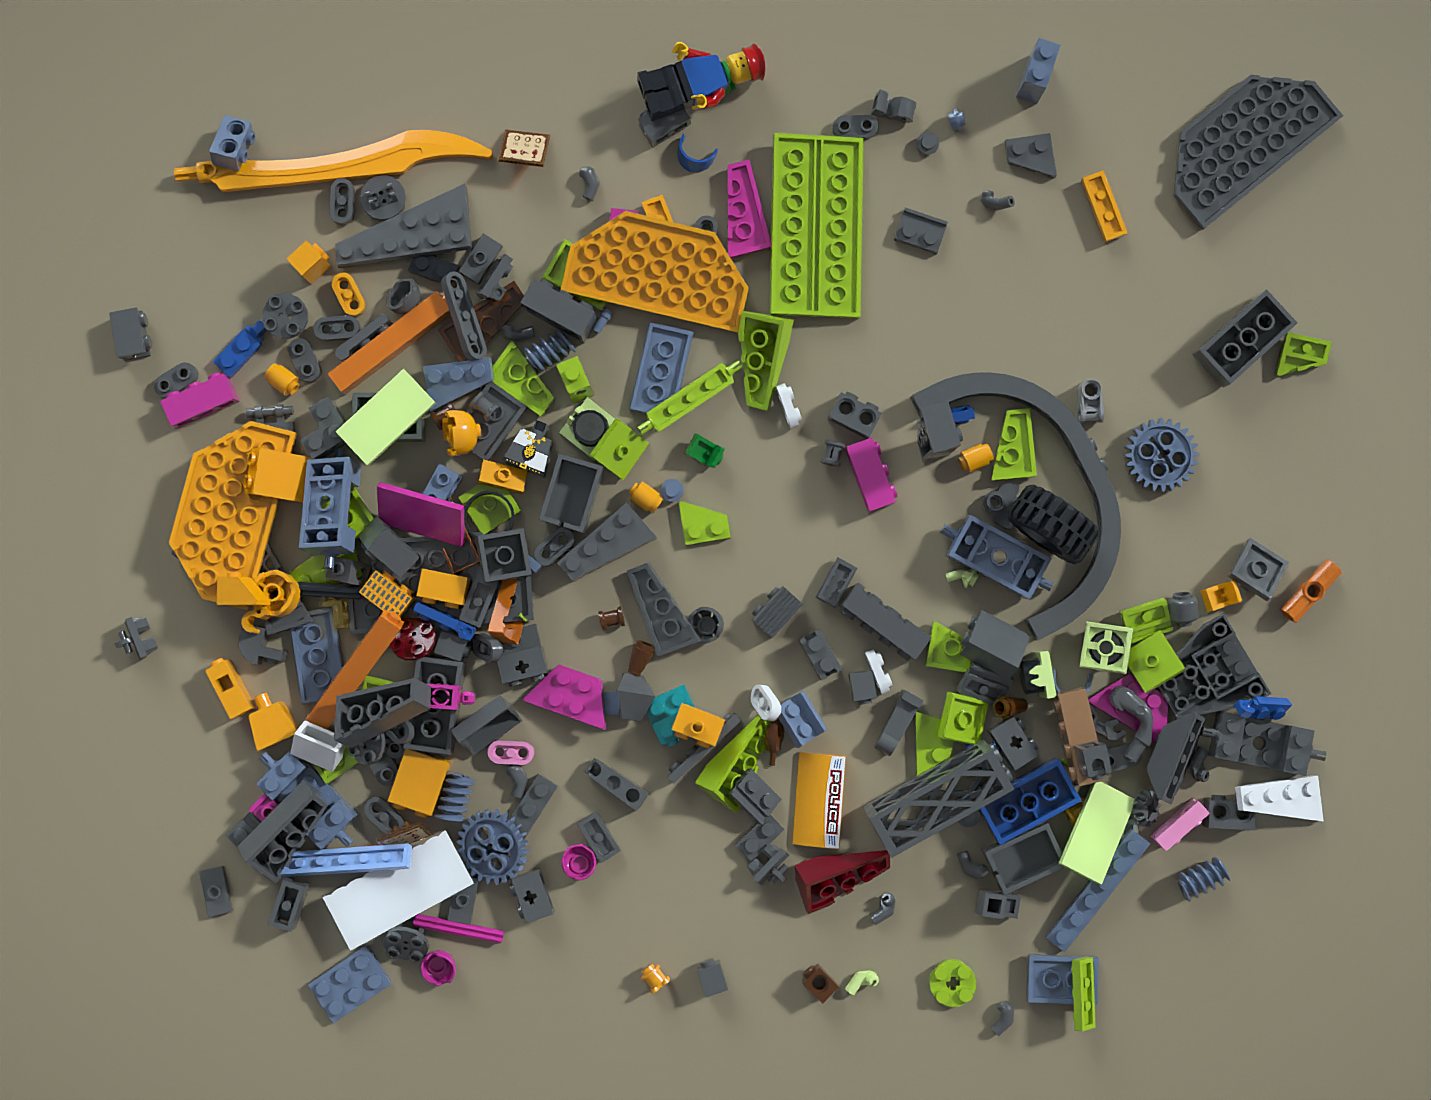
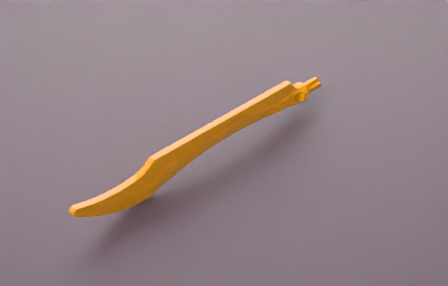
[174,130,493,192]

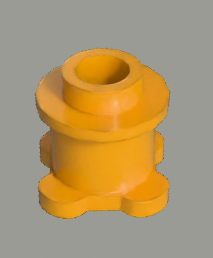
[641,963,670,994]

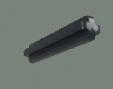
[298,582,362,599]

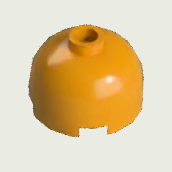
[442,410,481,456]

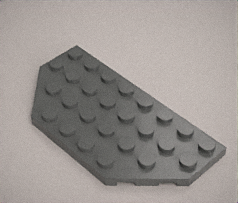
[1173,75,1343,230]
[348,532,534,634]

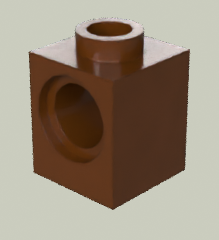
[802,964,839,1004]

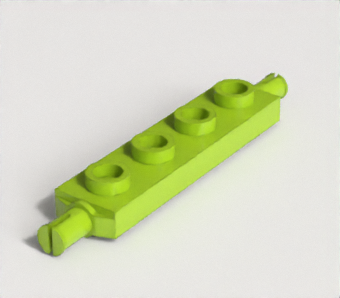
[637,360,743,435]

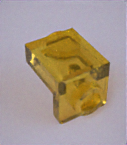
[319,597,350,629]

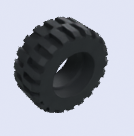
[1007,485,1099,564]

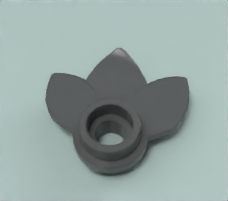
[983,483,1019,529]

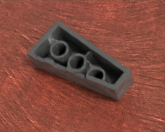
[917,400,963,462]
[557,502,657,581]
[840,583,932,661]
[334,678,431,748]
[237,780,328,883]

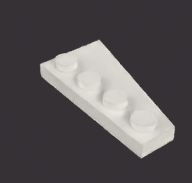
[1235,775,1323,821]

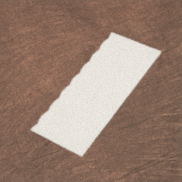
[323,830,474,951]

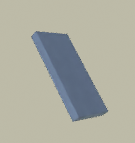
[629,322,694,414]
[290,607,344,705]

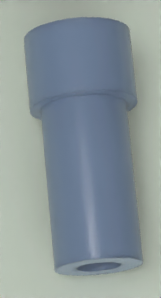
[592,307,614,334]

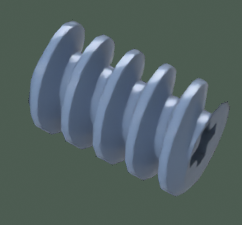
[524,329,576,373]
[435,772,475,823]
[1177,857,1231,902]

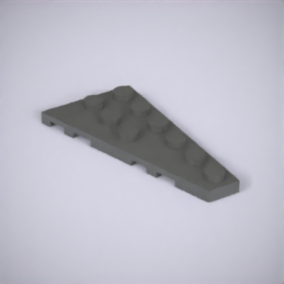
[335,184,472,268]

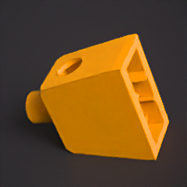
[249,692,300,751]

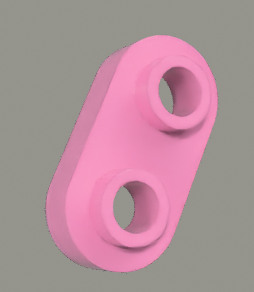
[488,740,535,765]

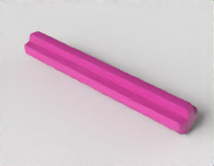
[413,914,504,944]

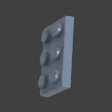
[308,945,393,1023]
[1027,954,1099,1005]

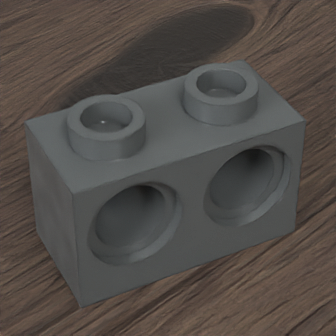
[828,392,882,439]
[1203,795,1256,830]

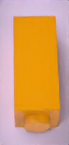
[205,658,256,719]

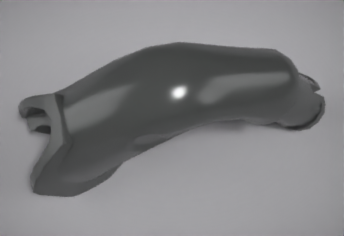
[1109,686,1153,763]

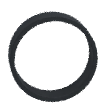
[464,491,515,537]

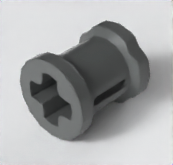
[469,392,499,422]
[820,440,845,467]

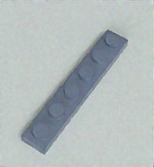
[1046,828,1150,952]

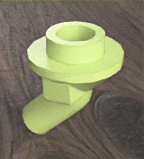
[945,569,979,589]

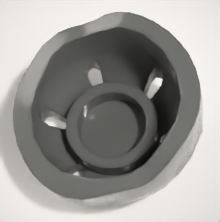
[387,279,421,314]
[688,607,724,644]

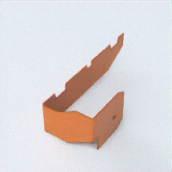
[443,497,479,575]
[488,578,523,645]

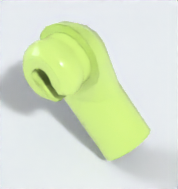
[845,970,879,995]

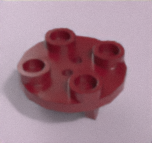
[390,618,436,661]

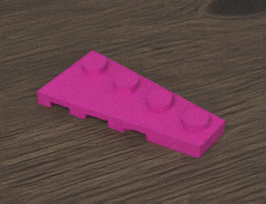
[727,160,771,259]

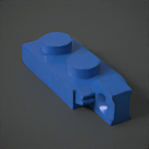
[213,320,267,378]
[413,601,477,641]
[1233,696,1292,720]

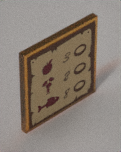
[498,129,550,167]
[377,821,433,845]

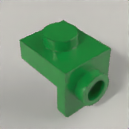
[684,433,725,468]

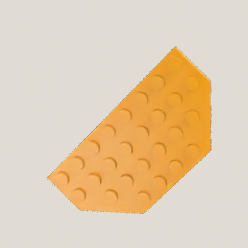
[560,211,749,332]
[169,421,297,610]

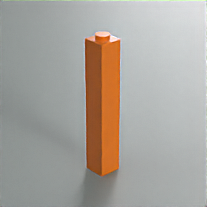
[328,291,451,395]
[305,609,404,730]

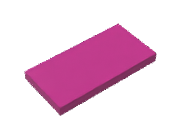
[377,482,465,547]

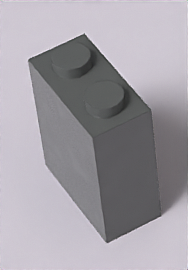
[960,610,1030,680]

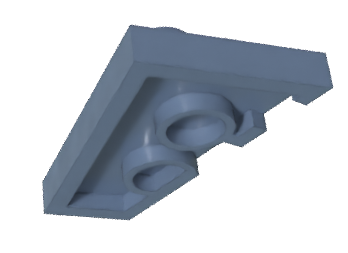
[423,358,494,412]

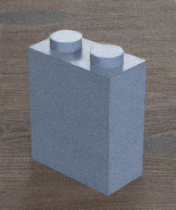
[1016,38,1061,104]

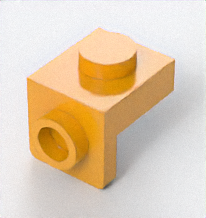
[1200,580,1242,612]

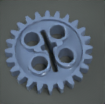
[1123,418,1200,492]
[456,809,530,885]

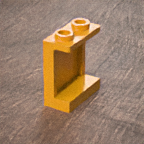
[243,448,312,503]
[388,749,452,818]

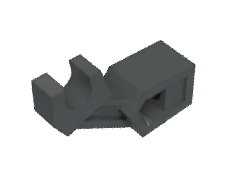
[1089,702,1126,740]

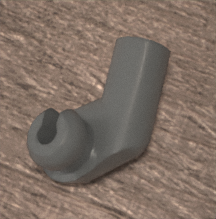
[579,166,600,201]
[506,764,528,798]
[957,851,988,879]
[991,1001,1014,1036]

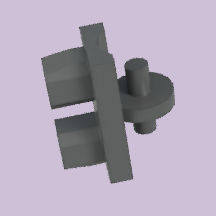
[115,617,158,660]
[747,843,789,885]

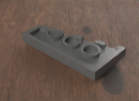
[259,542,313,636]
[627,562,701,657]

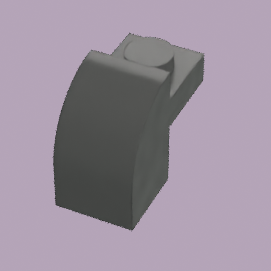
[239,625,288,665]
[975,889,1021,919]

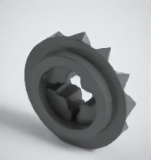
[1132,790,1161,827]

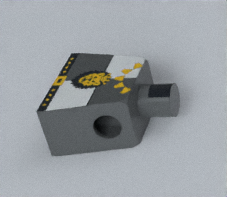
[502,420,553,478]

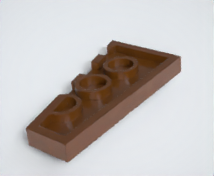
[438,281,524,362]

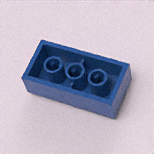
[979,758,1082,845]

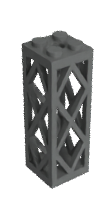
[863,739,1014,858]

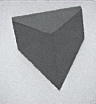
[617,673,655,722]

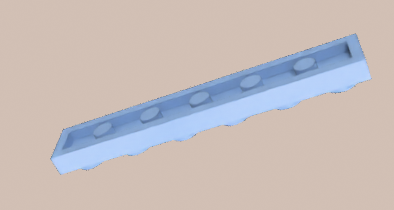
[280,843,412,877]

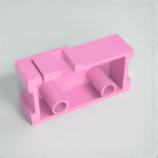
[1150,798,1210,851]

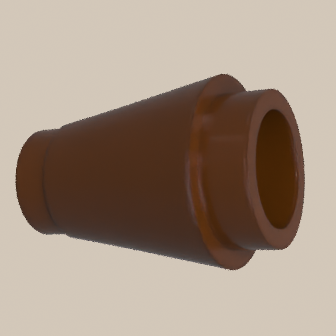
[628,640,654,676]
[993,696,1028,719]

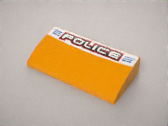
[792,752,846,849]

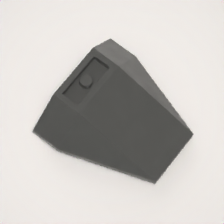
[1158,613,1272,719]

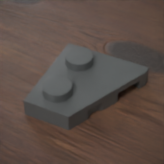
[1004,133,1057,178]

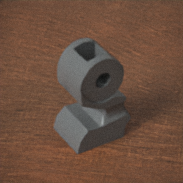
[871,89,917,123]

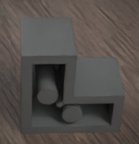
[300,396,347,459]
[358,516,419,578]

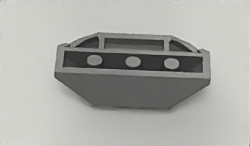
[1146,712,1206,804]

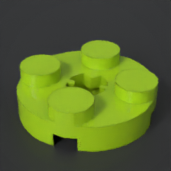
[929,959,976,1007]

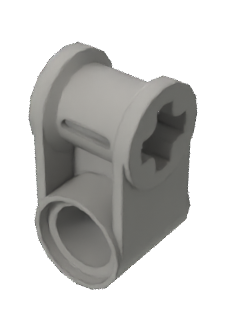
[1077,379,1104,424]

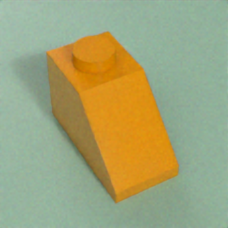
[217,572,270,606]

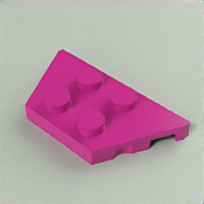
[523,665,606,730]
[1088,673,1168,744]

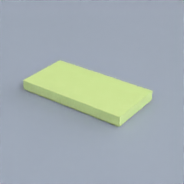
[336,369,436,466]
[1059,782,1135,885]

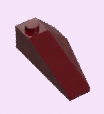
[794,850,890,914]

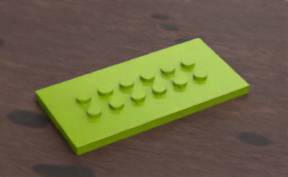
[770,133,863,319]

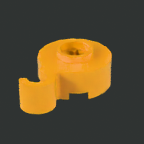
[241,570,300,634]

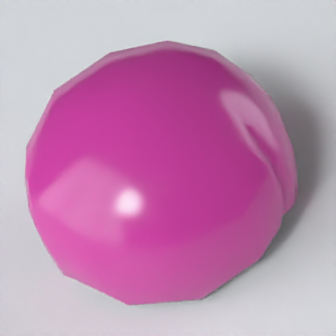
[561,844,597,881]
[420,950,456,986]

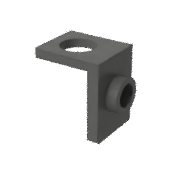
[326,556,372,586]

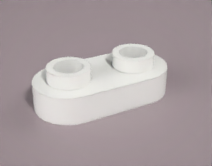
[776,383,802,429]
[865,649,893,695]
[751,684,781,721]

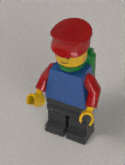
[637,42,766,121]

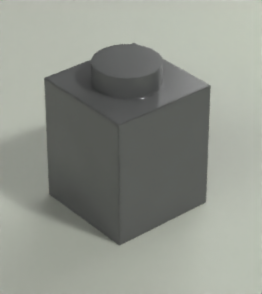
[434,631,472,662]
[848,670,877,705]
[697,958,728,997]

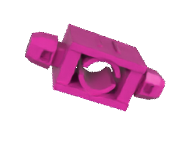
[427,683,475,710]

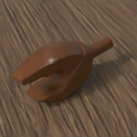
[765,718,784,766]

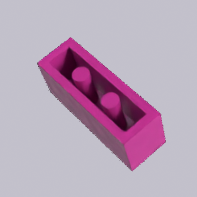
[160,373,240,429]
[845,438,898,513]

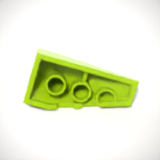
[738,311,794,411]
[695,715,771,813]

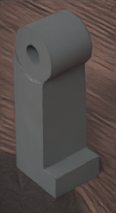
[874,690,924,756]
[585,757,650,811]

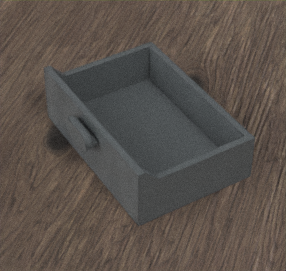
[451,695,523,756]

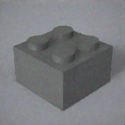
[475,528,532,583]

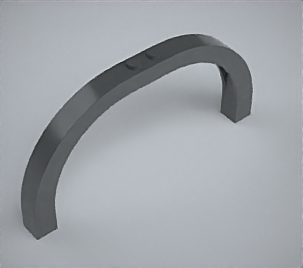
[910,372,1121,640]

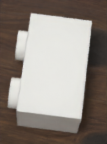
[290,721,345,772]

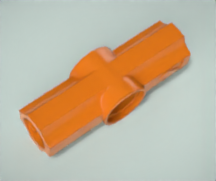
[1280,559,1342,623]

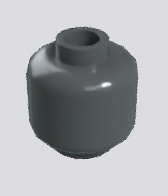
[1168,592,1199,627]

